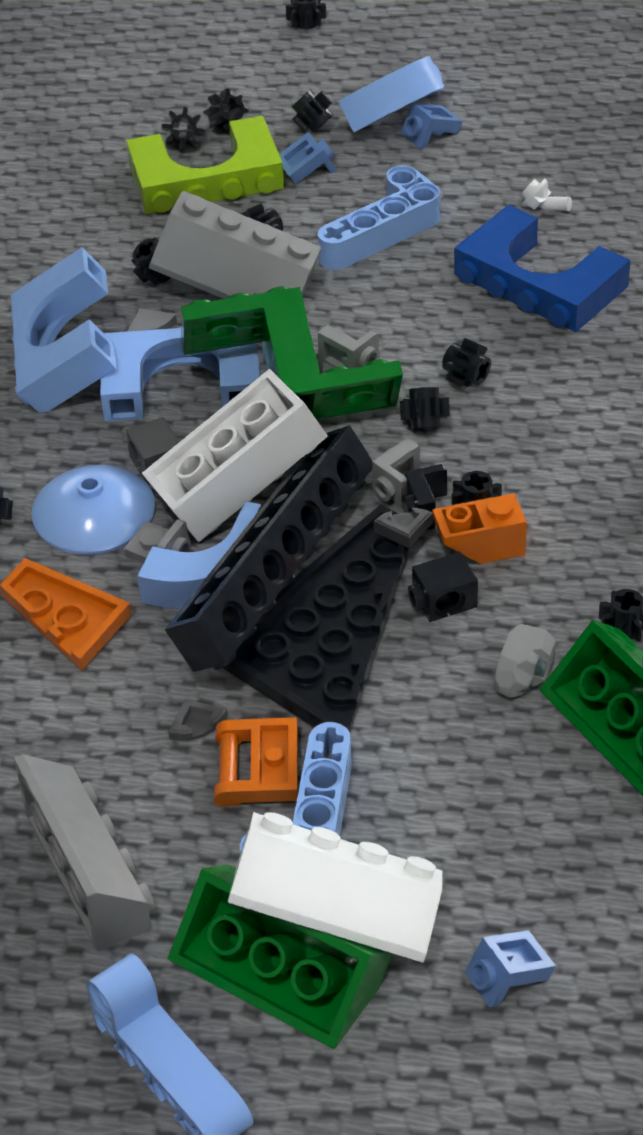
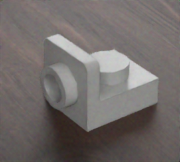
[318,325,380,369]
[124,519,191,564]

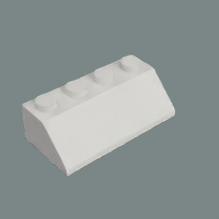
[142,369,328,542]
[228,812,442,963]

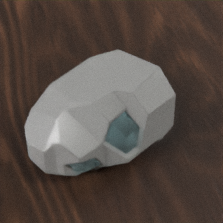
[495,623,556,698]

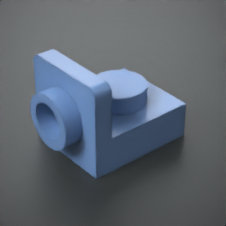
[401,103,463,149]
[279,132,337,184]
[465,930,556,1008]

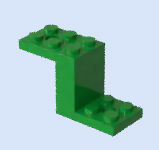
[181,286,403,420]

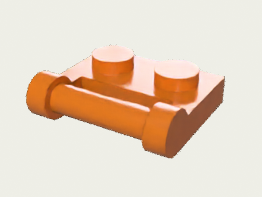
[214,717,298,807]

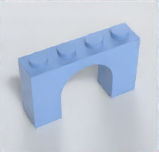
[10,247,117,413]
[100,328,260,421]

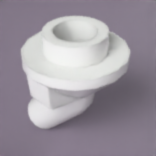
[520,179,572,211]

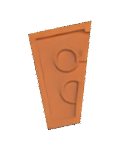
[0,558,132,671]

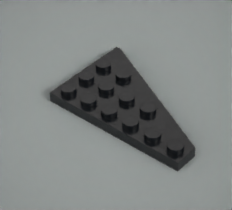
[223,504,409,733]

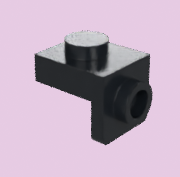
[402,464,447,530]

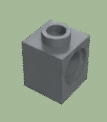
[126,417,179,485]

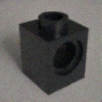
[408,552,478,622]

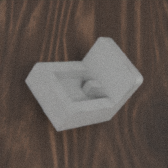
[372,438,420,509]

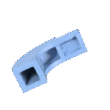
[338,55,445,133]
[137,501,261,608]

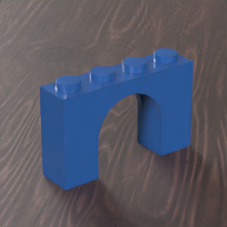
[454,205,630,332]

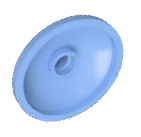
[31,465,155,555]

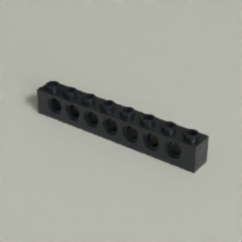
[165,425,372,672]

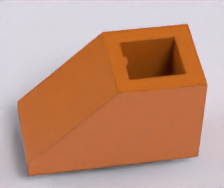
[432,493,527,564]

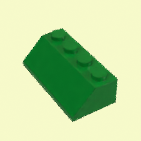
[539,620,643,796]
[167,865,393,1049]

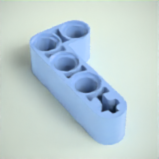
[318,165,440,270]
[240,722,352,854]
[87,953,254,1135]

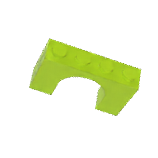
[126,116,284,214]

